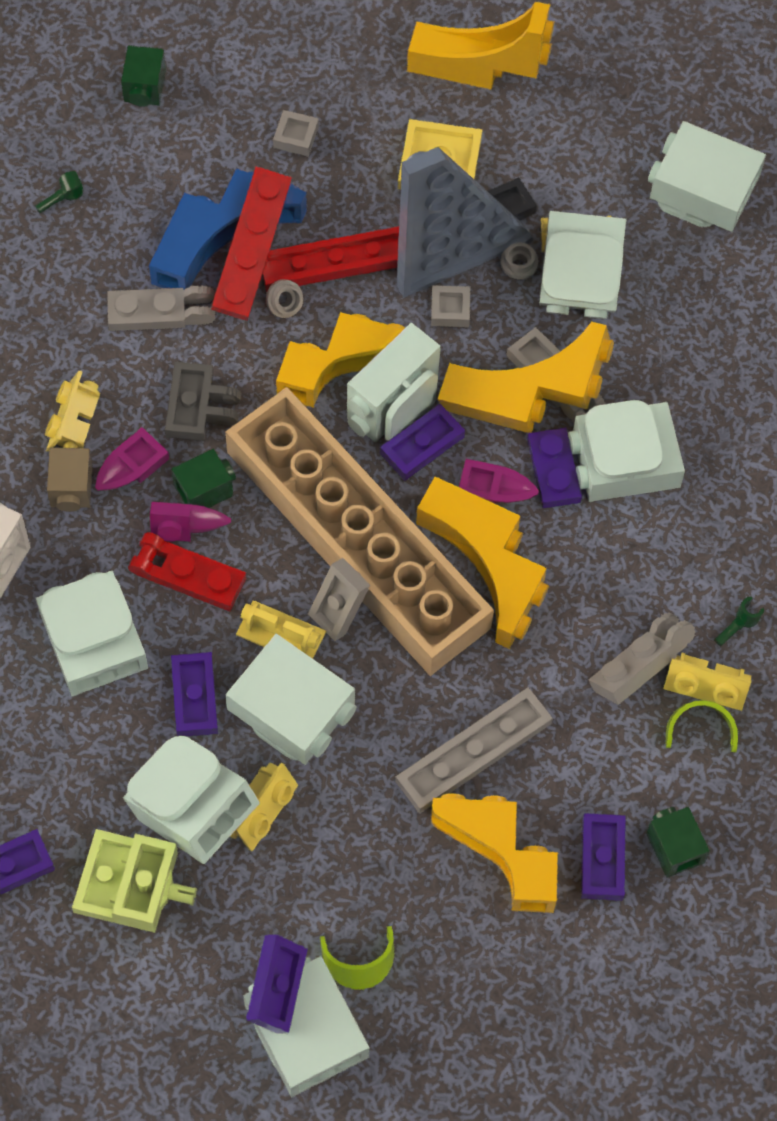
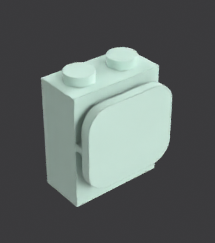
[648,121,766,232]
[539,211,626,319]
[347,323,441,443]
[568,400,685,502]
[36,571,148,696]
[225,633,357,765]
[123,736,260,864]
[243,956,369,1098]

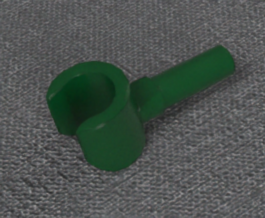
[35,171,84,213]
[714,597,764,647]

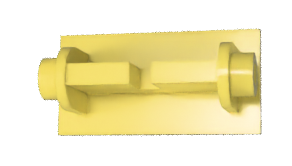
[45,371,100,452]
[236,600,326,659]
[663,652,752,711]
[230,763,298,851]

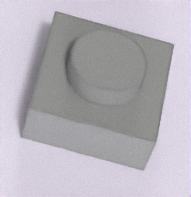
[273,110,319,157]
[431,285,470,327]

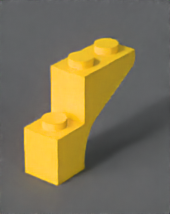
[276,312,405,408]
[431,793,558,913]

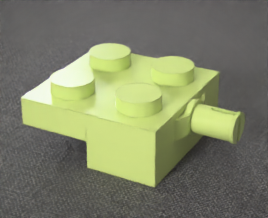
[72,829,197,933]

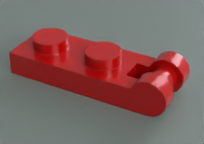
[128,532,246,612]

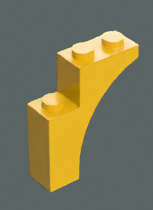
[407,2,555,90]
[438,321,614,433]
[416,477,549,649]

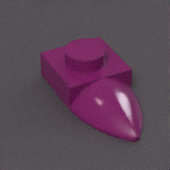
[95,427,169,491]
[459,458,539,504]
[150,502,231,542]

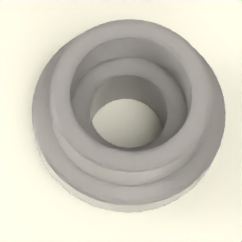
[500,242,538,280]
[266,279,303,318]

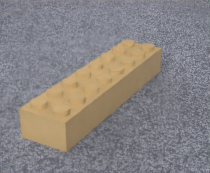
[225,387,494,676]

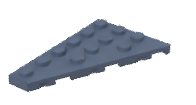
[397,147,533,298]

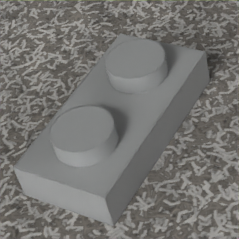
[308,558,370,641]

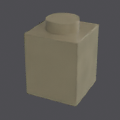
[47,448,93,512]

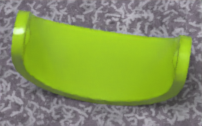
[666,700,738,753]
[320,926,394,989]

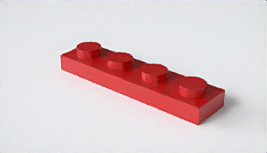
[211,166,292,321]
[262,226,399,292]

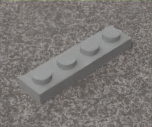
[395,687,553,814]

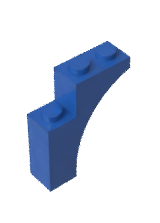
[149,168,307,290]

